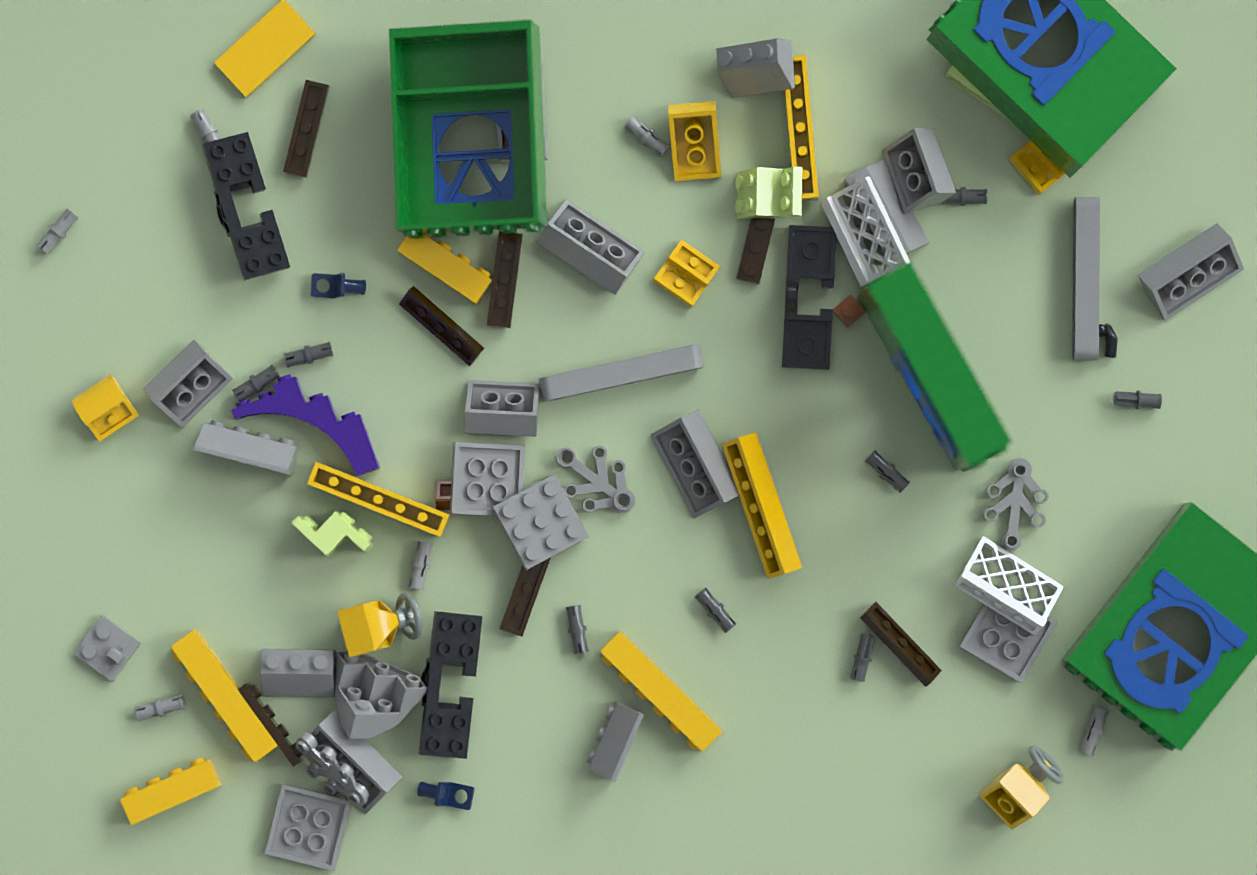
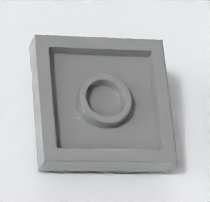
[74,615,141,682]

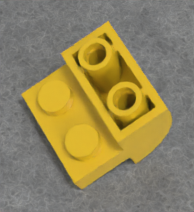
[72,374,139,442]

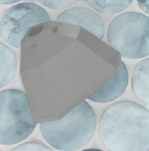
[335,650,427,739]

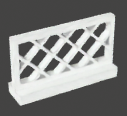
[820,176,910,286]
[954,536,1064,636]

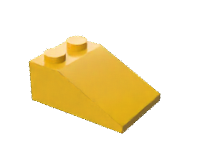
[668,101,722,181]

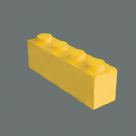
[397,234,492,305]
[120,757,222,825]

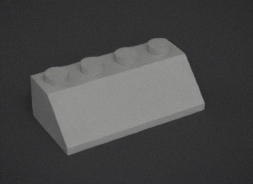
[844,159,929,261]
[537,200,645,295]
[1138,223,1244,321]
[651,409,739,518]
[194,420,299,475]
[305,710,402,814]

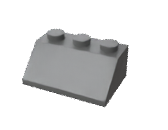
[716,38,795,98]
[882,128,956,214]
[143,340,233,428]
[465,380,540,437]
[261,649,336,697]
[587,702,644,782]

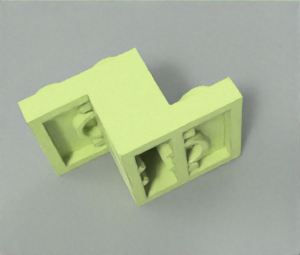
[735,166,802,220]
[292,511,374,556]

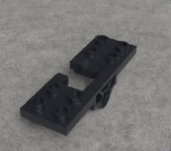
[201,132,290,281]
[782,225,836,370]
[419,611,483,759]

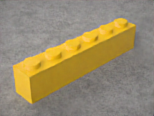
[784,55,819,201]
[722,432,802,579]
[307,462,451,537]
[171,629,278,762]
[600,631,723,752]

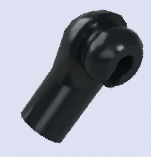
[1099,323,1118,358]

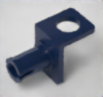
[311,273,366,299]
[417,781,475,810]

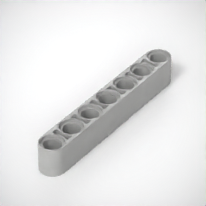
[1072,197,1100,361]
[539,344,704,402]

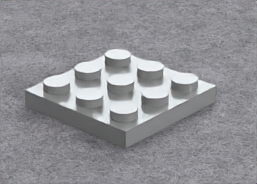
[450,442,525,516]
[492,474,589,570]
[959,585,1058,683]
[265,783,352,871]

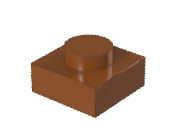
[833,294,866,328]

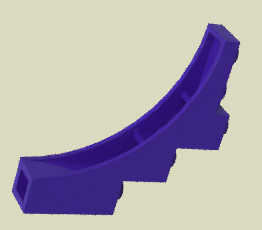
[231,374,380,476]

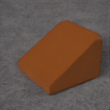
[435,481,451,510]

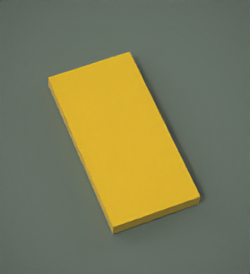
[214,0,316,98]

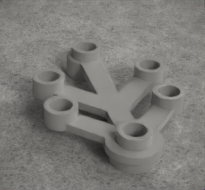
[557,446,635,513]
[983,458,1049,551]
[296,732,369,805]

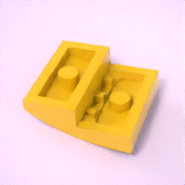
[1009,141,1065,195]
[653,239,720,308]

